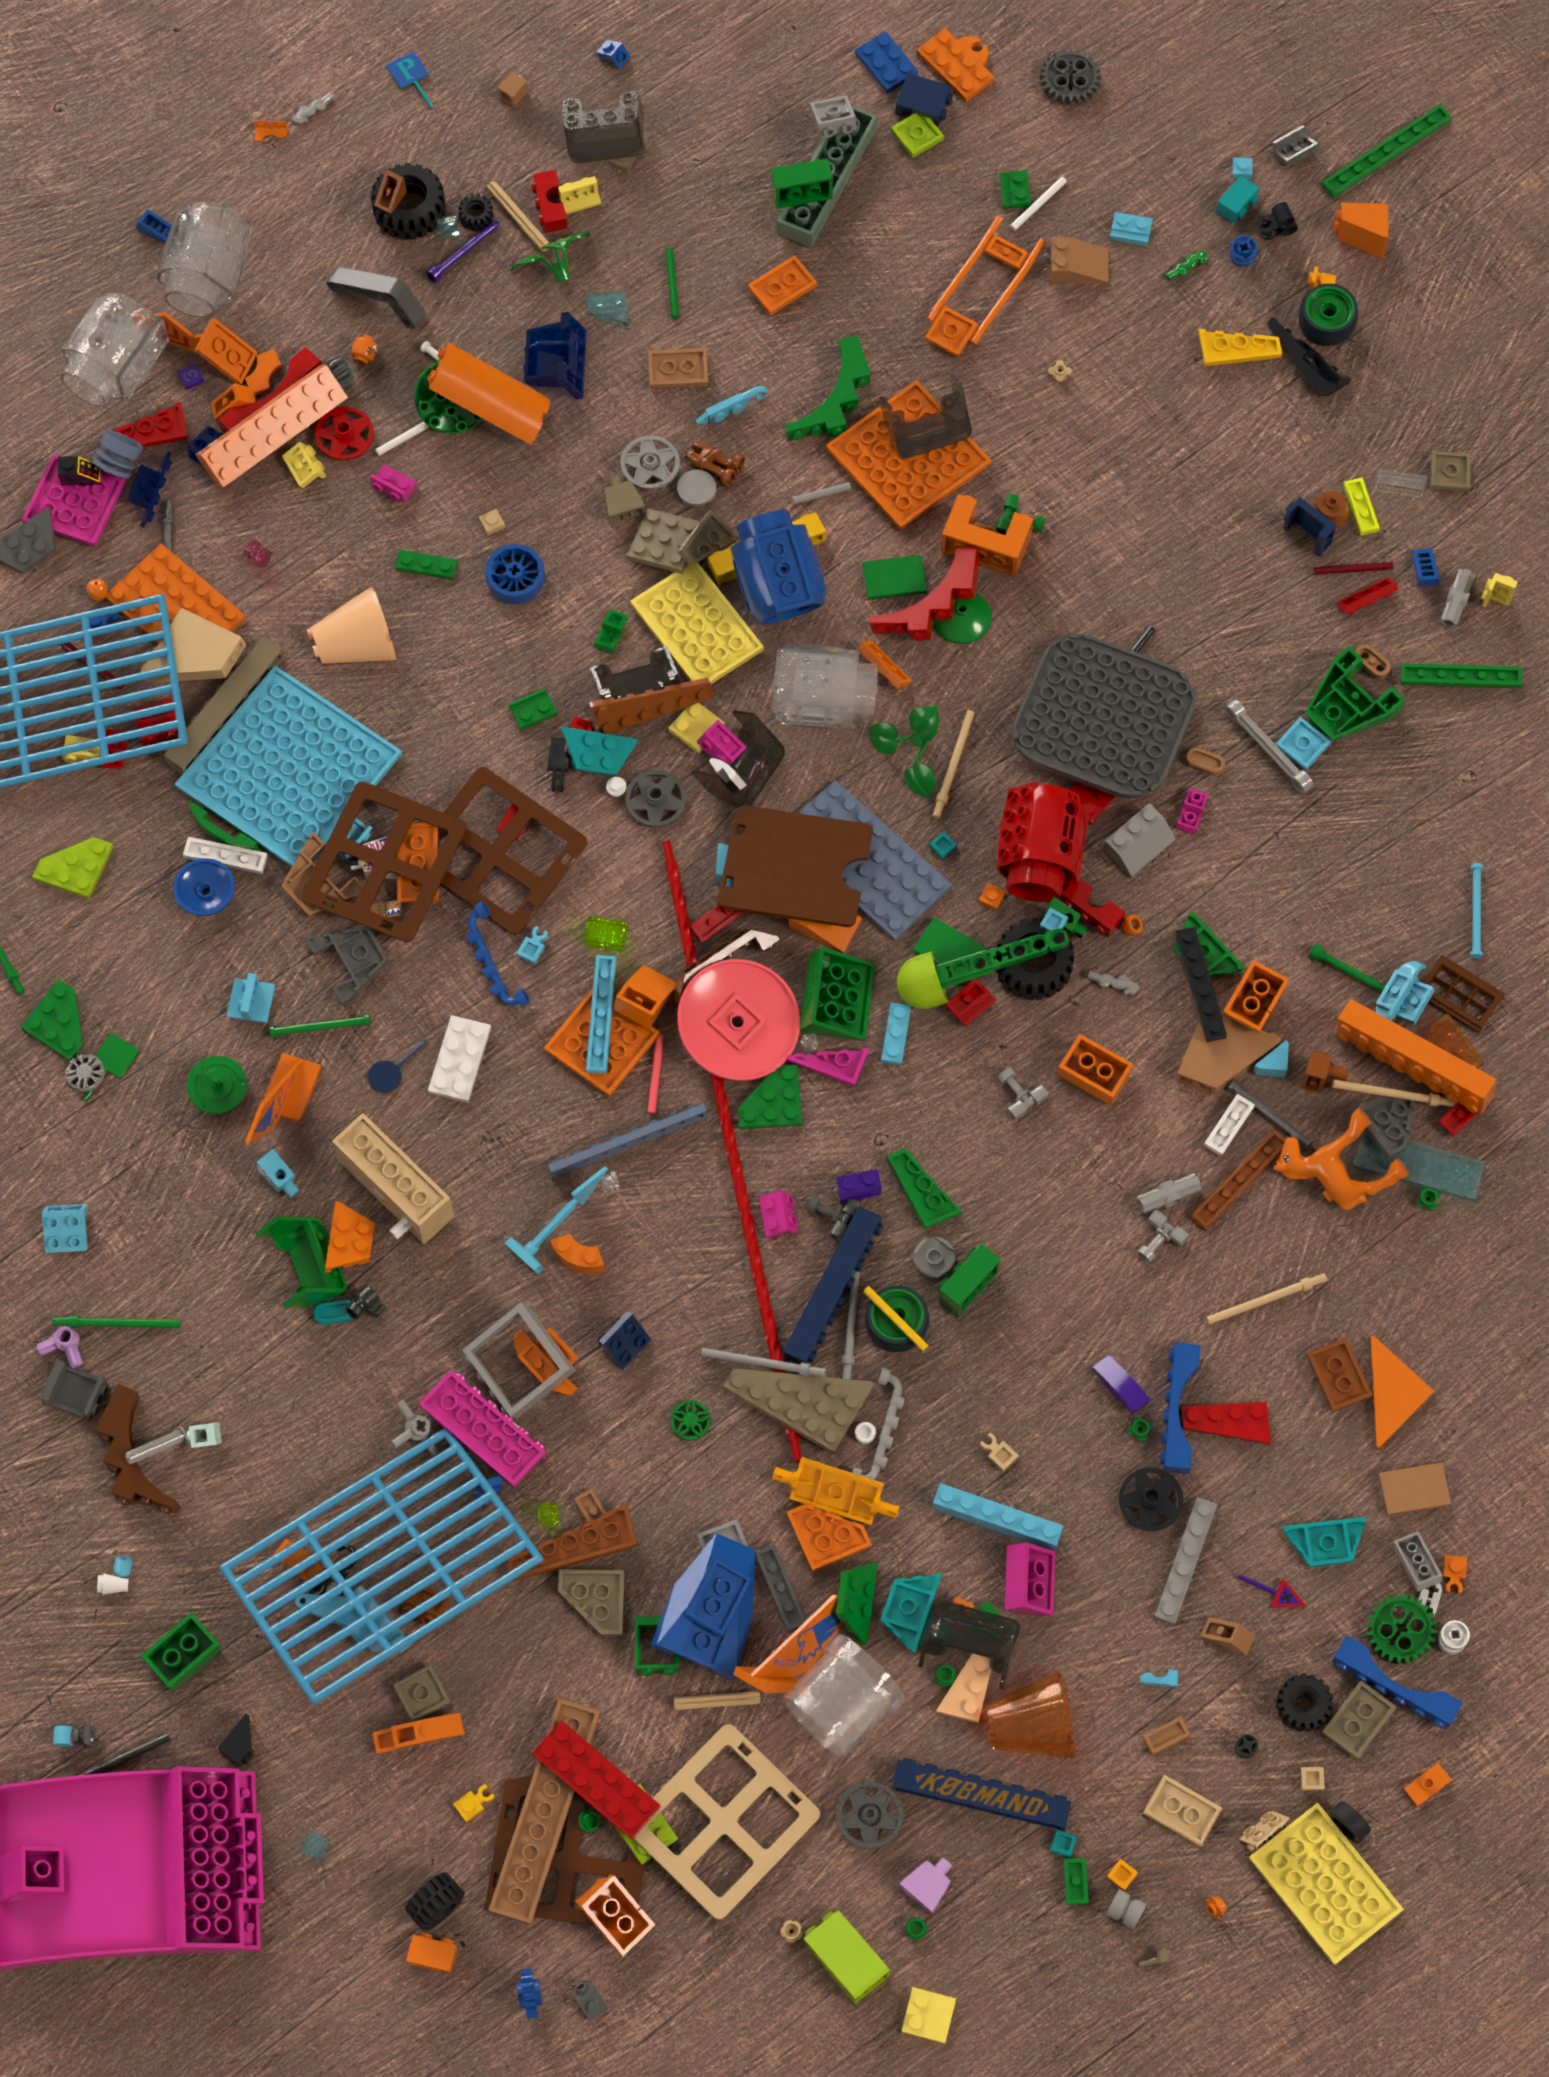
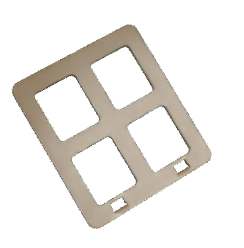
[634,1724,820,1920]

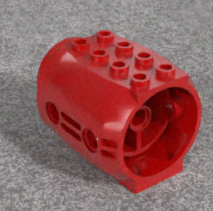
[996,781,1090,902]

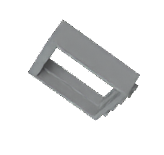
[462,1302,576,1419]

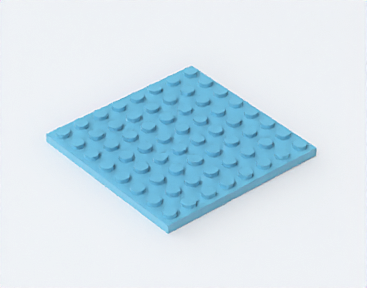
[175,666,402,867]

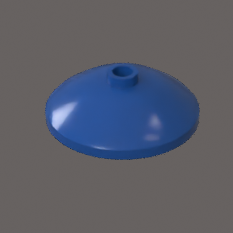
[173,858,235,916]

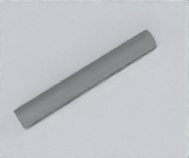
[792,482,851,504]

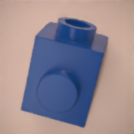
[596,40,630,69]

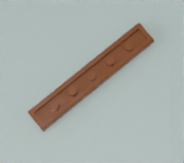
[1190,1129,1286,1231]

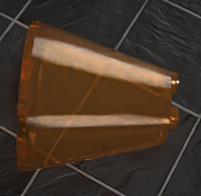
[981,1671,1075,1758]

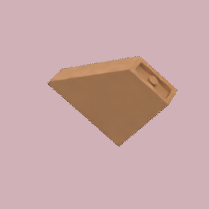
[1176,1015,1282,1095]

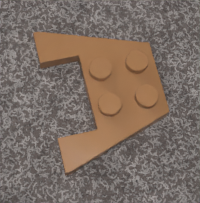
[281,832,364,917]

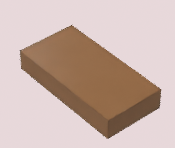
[1142,1716,1191,1756]

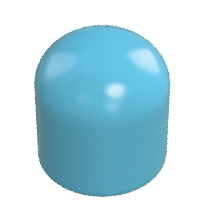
[113,1556,133,1577]

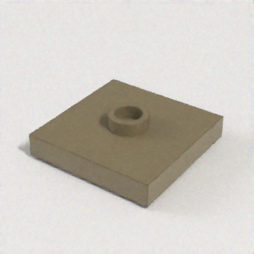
[1430,451,1471,492]
[392,1664,452,1722]

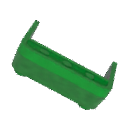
[255,1216,347,1308]

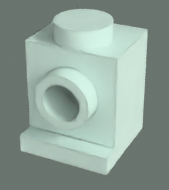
[187,1422,222,1448]

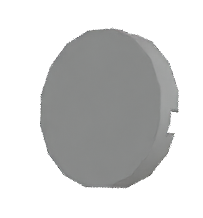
[677,470,716,507]
[913,1237,955,1279]

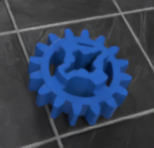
[517,1968,542,2019]

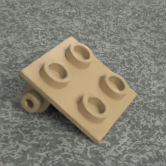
[1240,1811,1290,1853]

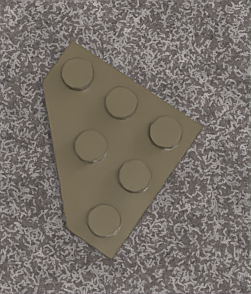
[558,1569,624,1636]

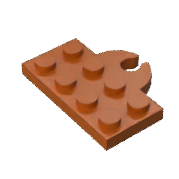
[916,28,995,102]

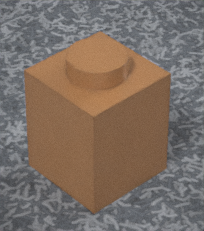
[498,72,528,108]

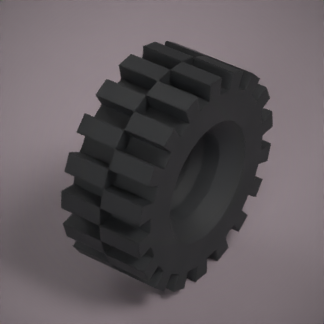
[1276,1673,1333,1732]

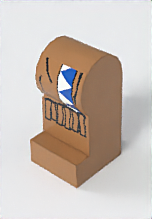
[370,901,404,925]

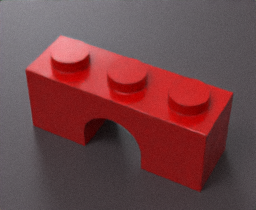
[531,170,568,233]
[1060,879,1125,937]

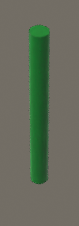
[666,248,679,319]

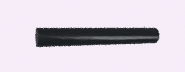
[1131,626,1156,653]

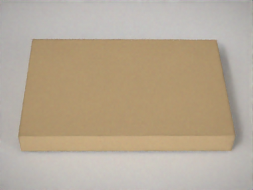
[1142,1774,1222,1848]

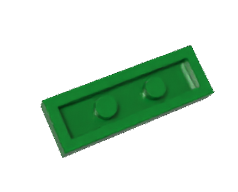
[395,549,458,580]

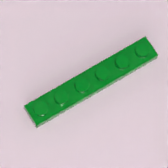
[1400,663,1522,688]

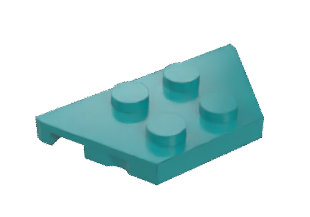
[561,727,638,777]
[1282,1517,1366,1568]
[880,1573,942,1654]

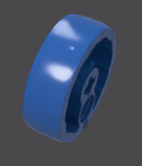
[485,544,545,605]

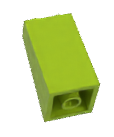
[804,1910,890,2005]

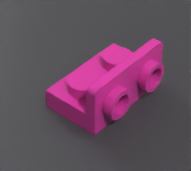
[370,464,417,503]
[697,720,747,766]

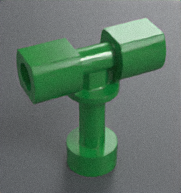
[996,493,1046,535]

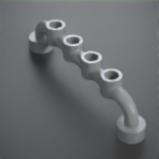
[852,1367,905,1480]

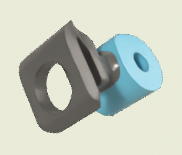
[53,1725,96,1749]

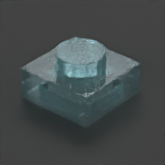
[437,216,459,238]
[300,1831,330,1861]

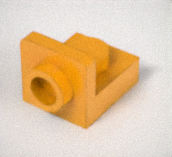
[1307,266,1336,289]

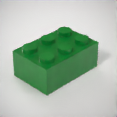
[771,159,833,209]
[938,1243,1001,1318]
[141,1612,223,1693]

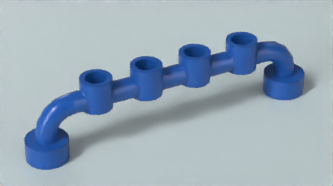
[466,901,530,1007]

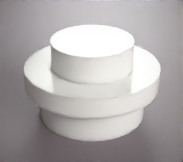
[606,777,627,797]

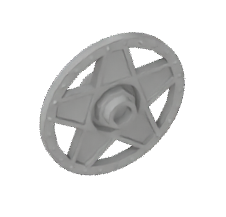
[621,436,680,490]

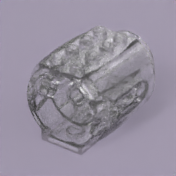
[157,202,254,318]
[60,291,170,407]
[772,644,879,730]

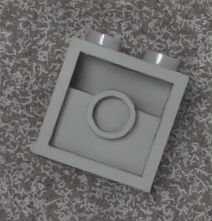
[810,95,857,138]

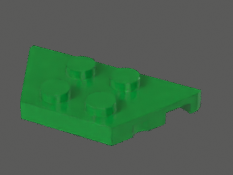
[1173,911,1245,979]
[836,1562,878,1645]

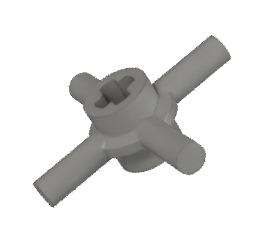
[390,1399,439,1457]

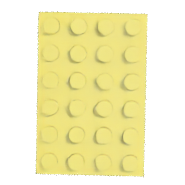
[630,562,764,684]
[1249,1803,1404,1965]

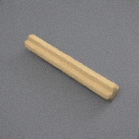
[674,1691,761,1710]

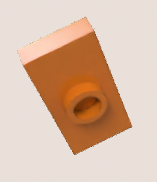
[1403,1763,1452,1807]

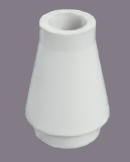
[97,1573,129,1595]

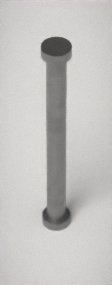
[1227,1079,1314,1150]

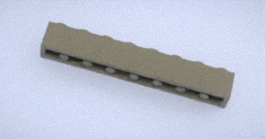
[164,636,285,775]

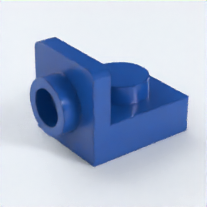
[473,1476,504,1508]

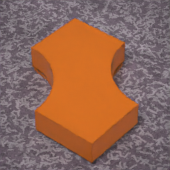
[245,349,282,396]

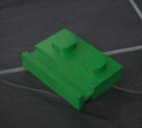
[999,170,1031,209]
[509,688,558,731]

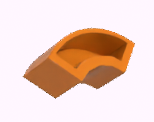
[550,1234,605,1275]

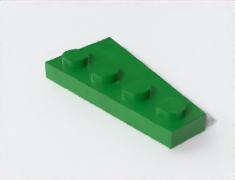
[886,1148,962,1230]

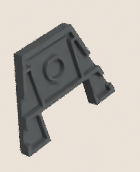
[305,927,388,1006]

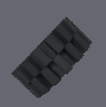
[458,193,494,231]

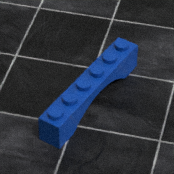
[1160,1342,1201,1474]
[1332,1635,1463,1729]

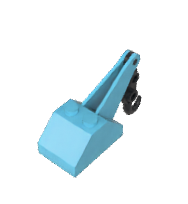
[295,1544,411,1653]

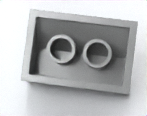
[1104,803,1176,878]

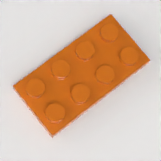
[397,822,439,904]

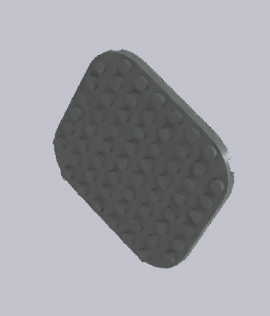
[1012,634,1196,799]

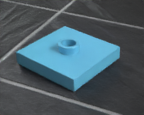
[1275,717,1332,771]

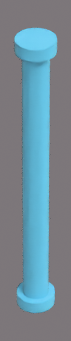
[1470,863,1483,959]

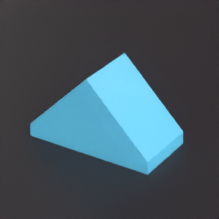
[1253,1040,1289,1078]

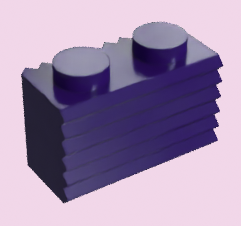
[836,1169,882,1203]

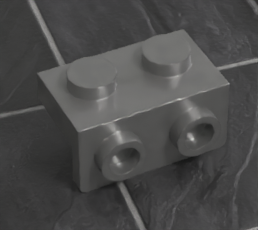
[1273,125,1319,167]

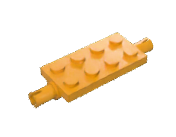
[772,1457,900,1525]

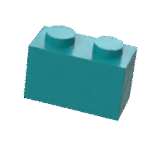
[1216,175,1259,224]

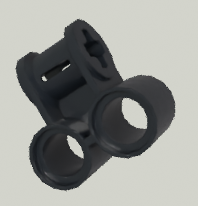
[1257,202,1298,240]

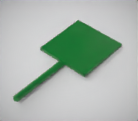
[83,1033,140,1102]

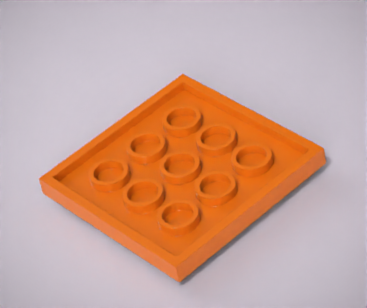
[544,988,660,1097]

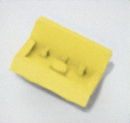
[558,176,601,215]
[1481,573,1518,608]

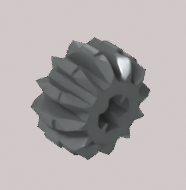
[323,355,354,388]

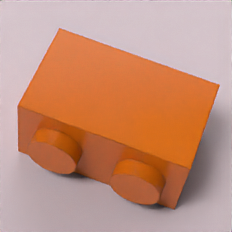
[406,1932,458,1975]

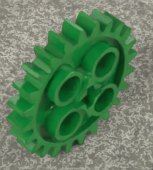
[1366,1593,1438,1664]

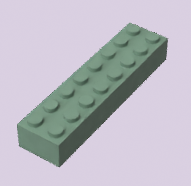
[777,105,878,248]

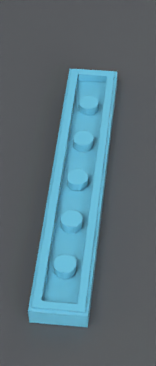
[586,955,617,1074]

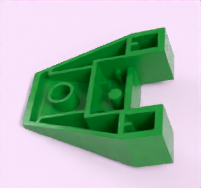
[1305,646,1406,741]

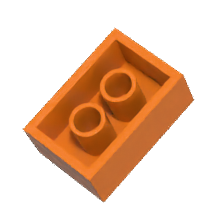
[1057,1034,1134,1106]

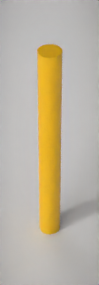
[863,1286,929,1351]

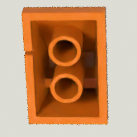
[1223,960,1290,1033]
[575,1874,655,1956]

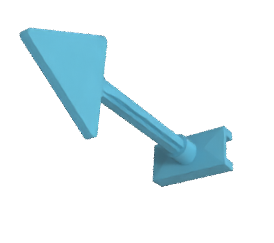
[505,1166,608,1275]

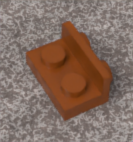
[398,1581,451,1629]

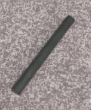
[86,1733,171,1775]

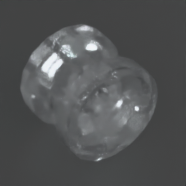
[600,1170,620,1195]

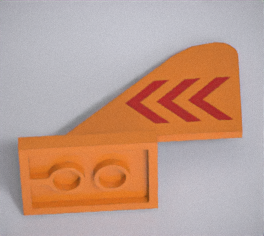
[132,312,258,384]

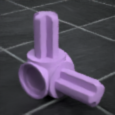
[37,1326,83,1368]

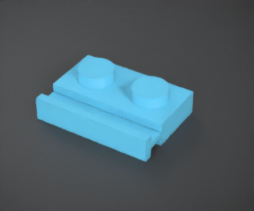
[1110,212,1153,246]

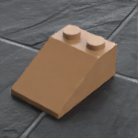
[1050,237,1109,284]

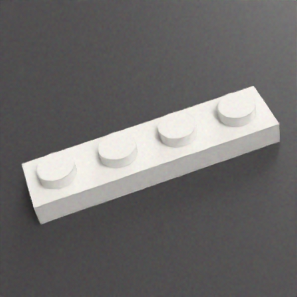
[183,837,268,874]

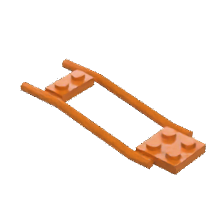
[925,216,1046,358]

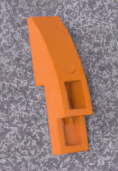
[372,1713,465,1754]

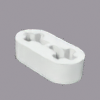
[1418,1583,1442,1620]

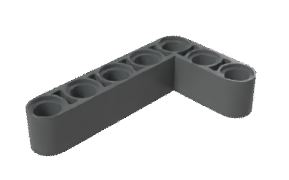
[327,267,426,329]

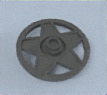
[625,770,686,827]
[837,1781,903,1849]

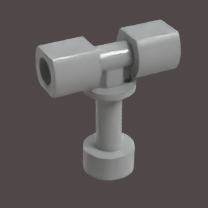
[998,1067,1049,1121]
[1137,1209,1189,1263]

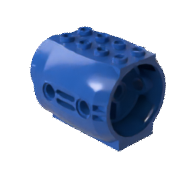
[730,509,827,625]

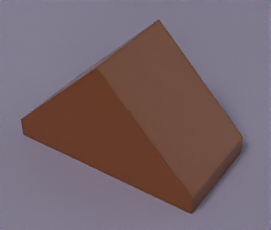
[374,169,406,214]

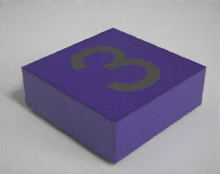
[178,364,204,390]

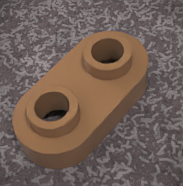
[1356,645,1391,679]

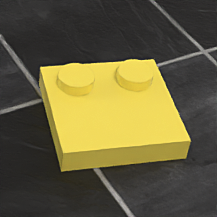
[669,703,725,754]
[901,1987,956,2044]

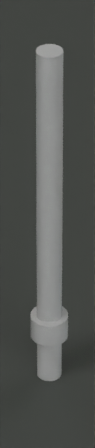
[842,1271,860,1379]
[701,1348,827,1377]

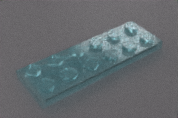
[1352,1131,1486,1202]

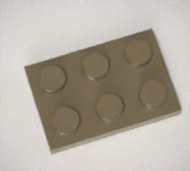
[1322,1680,1396,1760]

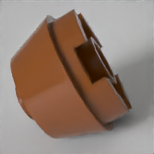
[1311,491,1350,528]

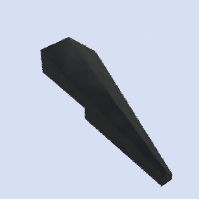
[1267,317,1351,396]

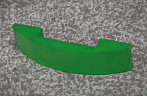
[189,802,259,851]

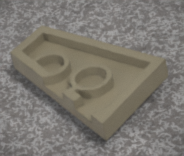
[677,510,738,566]

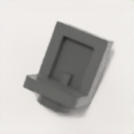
[571,1981,608,2021]

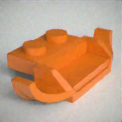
[514,1327,579,1396]

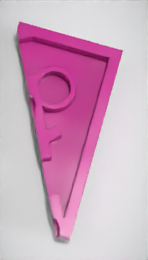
[787,1048,869,1087]

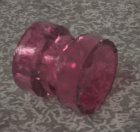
[244,540,272,567]

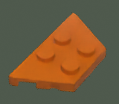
[325,1201,375,1273]

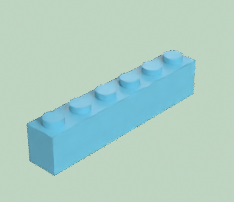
[932,1483,1063,1551]

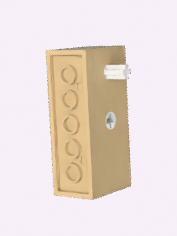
[332,1113,455,1244]

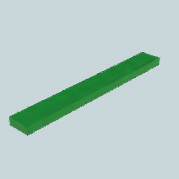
[1321,104,1452,199]

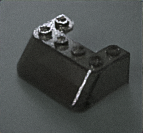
[563,90,644,163]

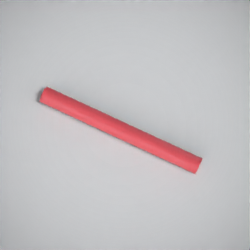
[647,1034,664,1115]

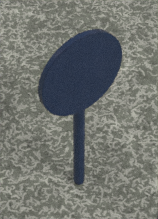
[368,1040,427,1093]

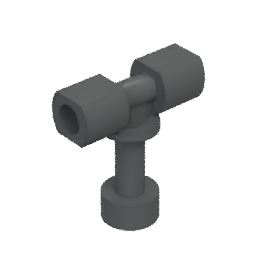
[806,1195,861,1242]

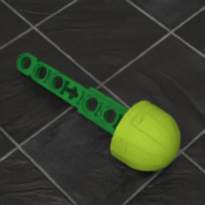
[897,928,1069,1009]

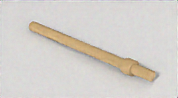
[932,710,975,819]
[1332,1080,1455,1107]
[1206,1273,1327,1325]

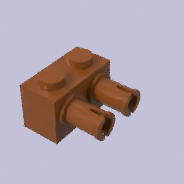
[1301,1051,1350,1093]

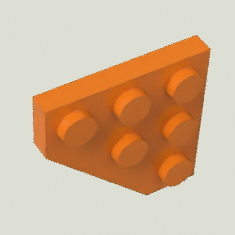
[786,1503,872,1572]

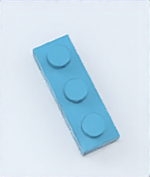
[881,1002,911,1066]

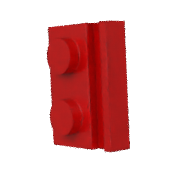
[945,978,996,1027]

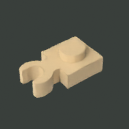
[980,1433,1019,1472]

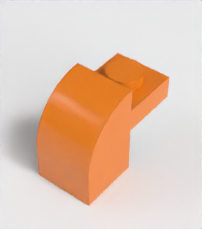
[272,1539,326,1582]

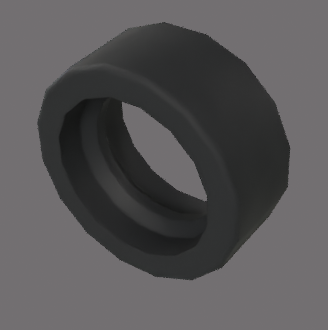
[1328,1801,1371,1844]

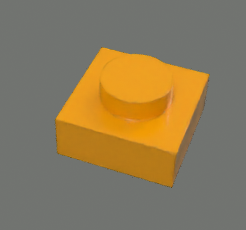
[1106,1858,1138,1891]

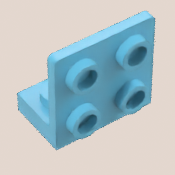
[42,1204,88,1253]

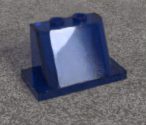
[523,311,587,400]

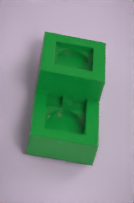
[594,609,628,654]

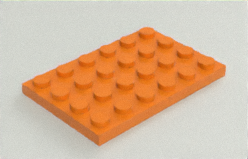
[105,543,246,644]

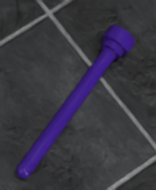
[426,220,499,283]

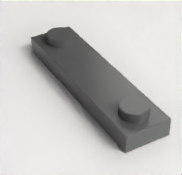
[755,1544,806,1633]

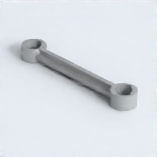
[1224,699,1314,794]

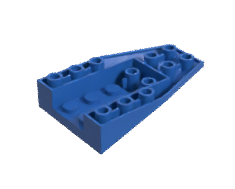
[650,1533,756,1680]

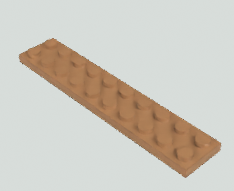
[488,1699,601,1925]

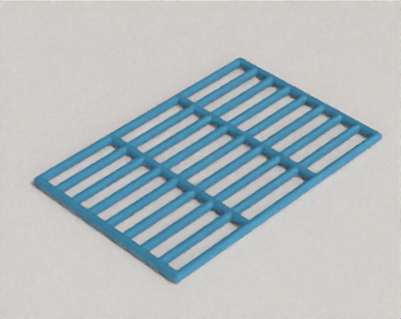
[0,594,188,788]
[220,1428,543,1704]

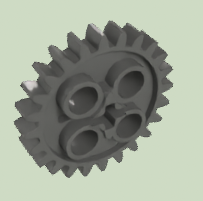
[1040,48,1101,106]

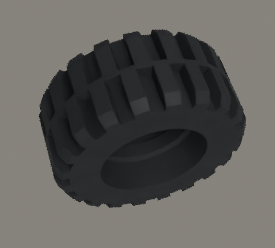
[371,163,446,240]
[996,918,1074,1000]

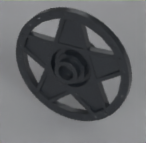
[1118,1467,1183,1531]

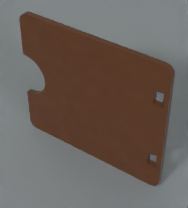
[717,805,873,927]

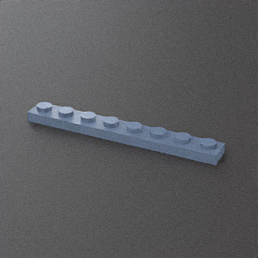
[548,1103,707,1179]

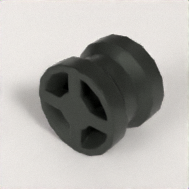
[1235,1734,1258,1759]

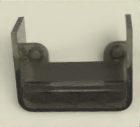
[879,373,972,459]
[691,710,785,808]
[918,1601,1020,1689]

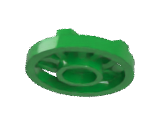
[670,1400,711,1441]

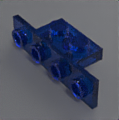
[127,451,172,527]

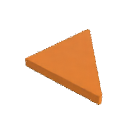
[1370,1336,1434,1450]

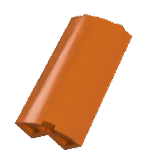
[427,342,550,445]

